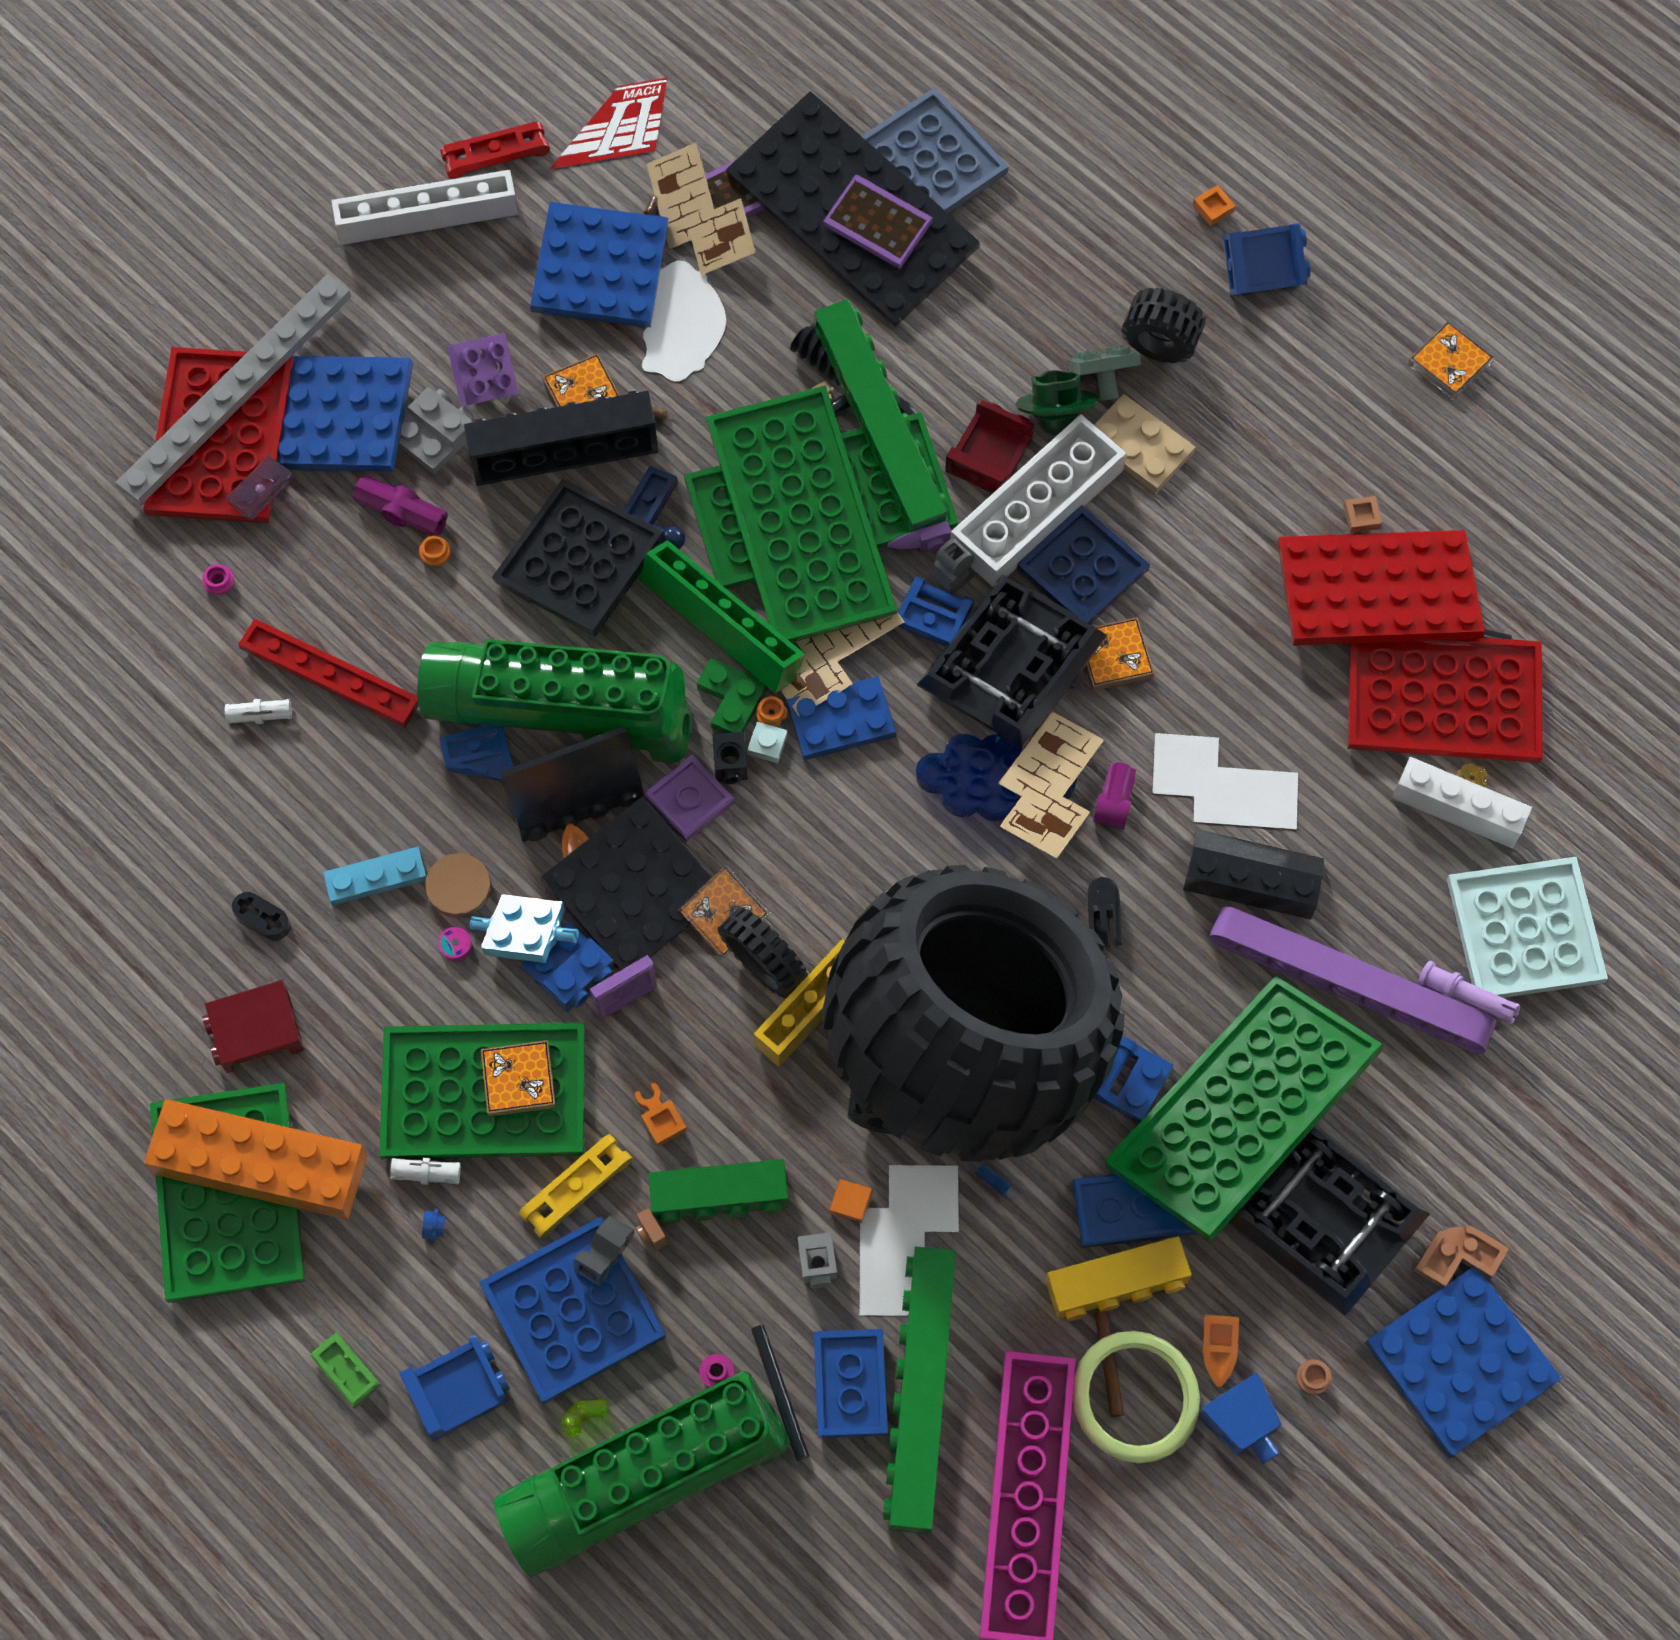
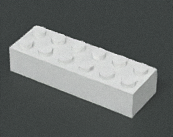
[950,414,1126,587]

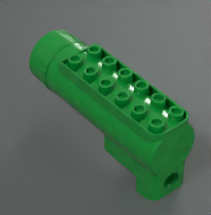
[417,639,694,763]
[493,1371,788,1577]

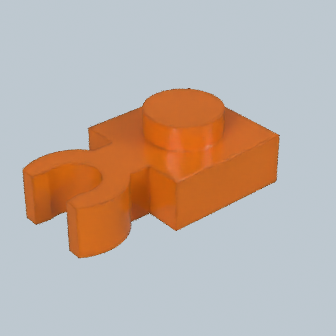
[635,1082,687,1147]

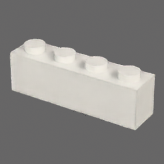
[1392,757,1532,849]

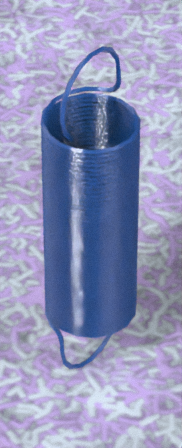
[969,1161,1017,1199]

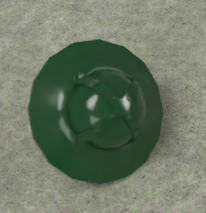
[1016,370,1099,436]

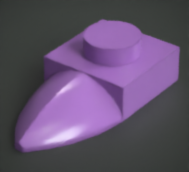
[887,521,951,552]

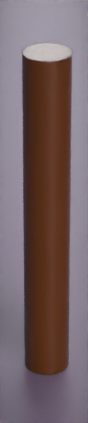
[1095,1311,1124,1417]

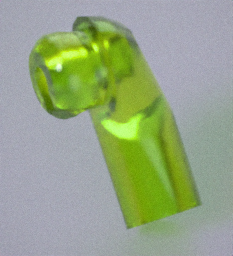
[560,1399,608,1437]

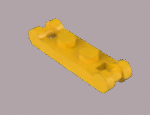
[518,1134,633,1239]

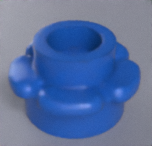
[422,1208,445,1242]

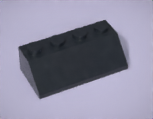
[1183,829,1324,920]

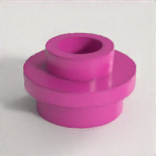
[202,564,234,595]
[699,1354,734,1388]

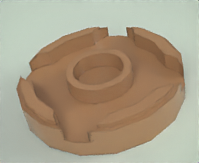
[425,853,491,918]

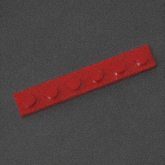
[238,618,419,728]

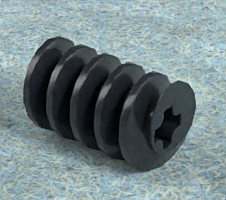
[790,324,841,386]

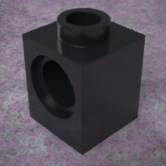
[712,732,748,784]

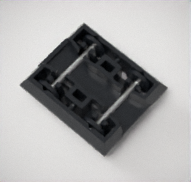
[917,574,1107,749]
[1228,1125,1430,1316]

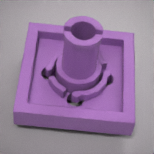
[447,333,519,406]

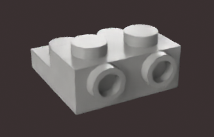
[398,387,474,475]

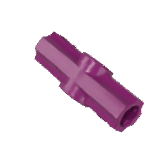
[353,475,448,536]

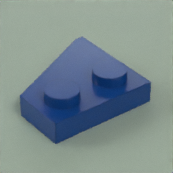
[439,725,513,781]

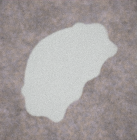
[642,261,726,381]

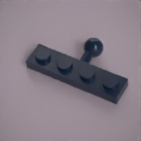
[623,466,685,549]

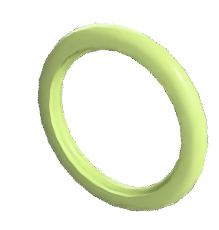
[1072,1331,1200,1463]

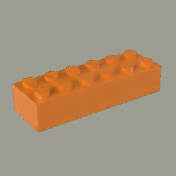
[144,1099,368,1220]

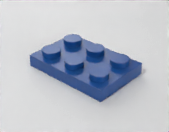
[787,676,896,761]
[814,1329,888,1438]

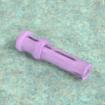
[1418,960,1520,1024]

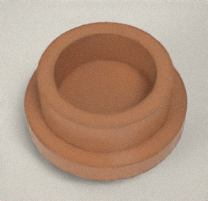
[1296,1360,1332,1395]

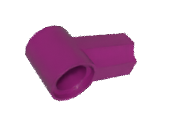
[1093,762,1136,830]

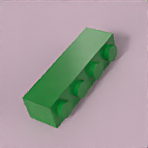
[648,1159,789,1224]

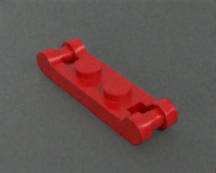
[440,121,550,179]

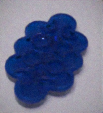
[915,734,1077,821]

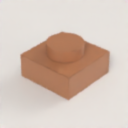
[1343,496,1382,533]
[635,1208,667,1252]

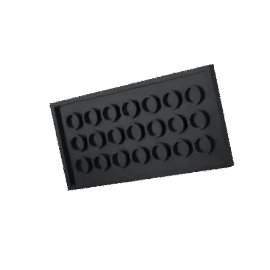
[726,91,980,327]

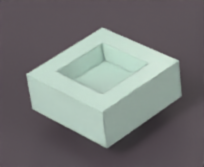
[747,722,788,763]

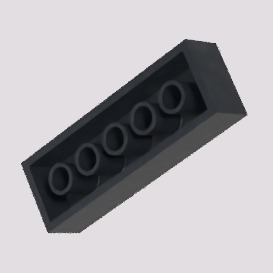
[464,391,659,486]

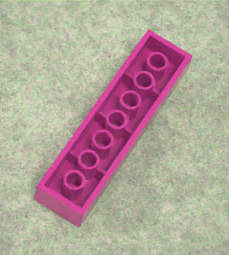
[979,1351,1076,1640]

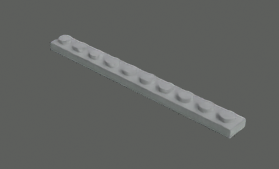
[115,274,351,506]

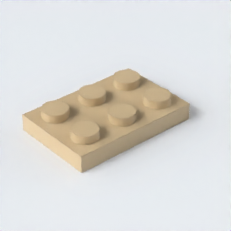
[1094,394,1196,494]

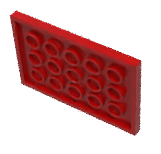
[143,347,294,523]
[1278,530,1485,646]
[1347,637,1543,763]

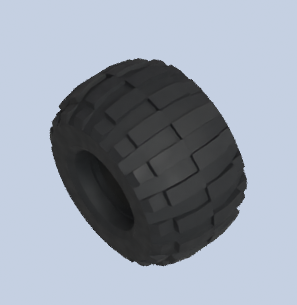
[823,865,1125,1162]

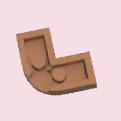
[1414,1226,1509,1288]

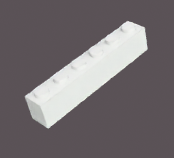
[331,170,518,245]

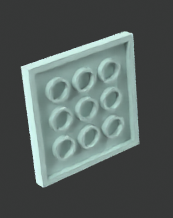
[1447,857,1608,998]

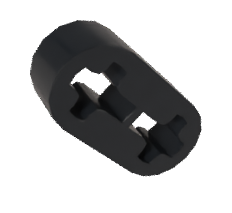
[232,892,291,941]

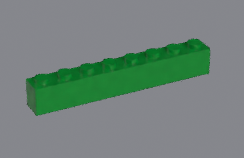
[813,299,949,533]
[883,1246,956,1535]

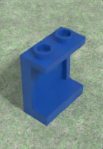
[1223,223,1311,296]
[399,1335,510,1441]

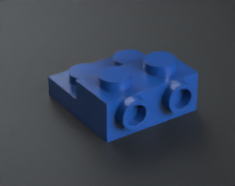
[521,921,615,1012]

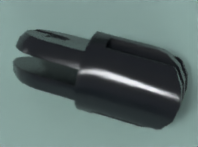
[1087,877,1123,947]

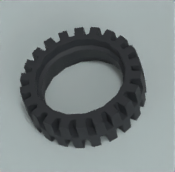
[717,907,808,998]

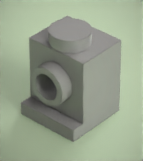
[797,1232,837,1288]

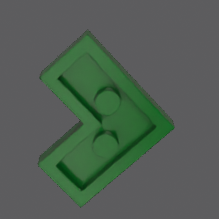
[697,657,768,733]

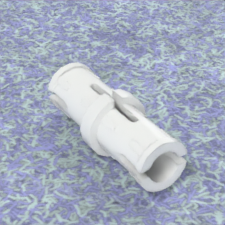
[225,699,292,724]
[390,1157,461,1185]

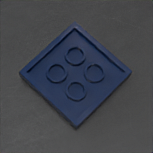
[1016,505,1150,624]

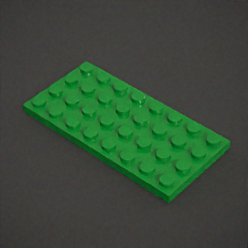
[706,385,897,643]
[684,412,958,589]
[1104,976,1383,1242]

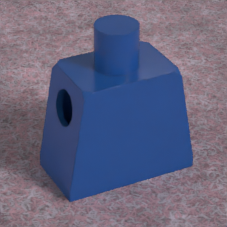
[1199,1372,1281,1464]

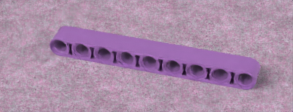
[1209,906,1496,1054]

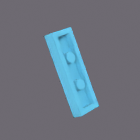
[323,847,427,906]

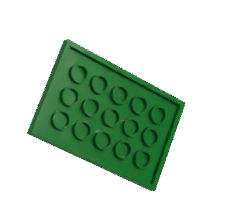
[379,1023,585,1160]
[150,1083,305,1303]

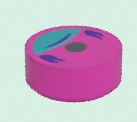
[438,927,472,962]

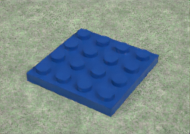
[530,202,669,328]
[277,356,414,472]
[479,1217,666,1405]
[1365,1267,1562,1458]

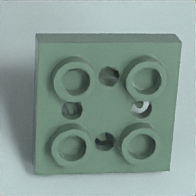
[1068,345,1141,400]

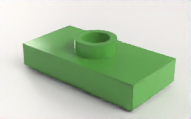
[310,1332,381,1409]

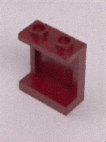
[945,399,1034,493]
[202,980,304,1073]

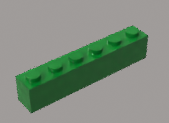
[639,540,805,694]

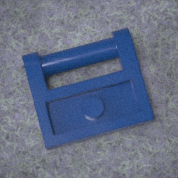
[898,576,975,646]
[1094,1036,1174,1123]

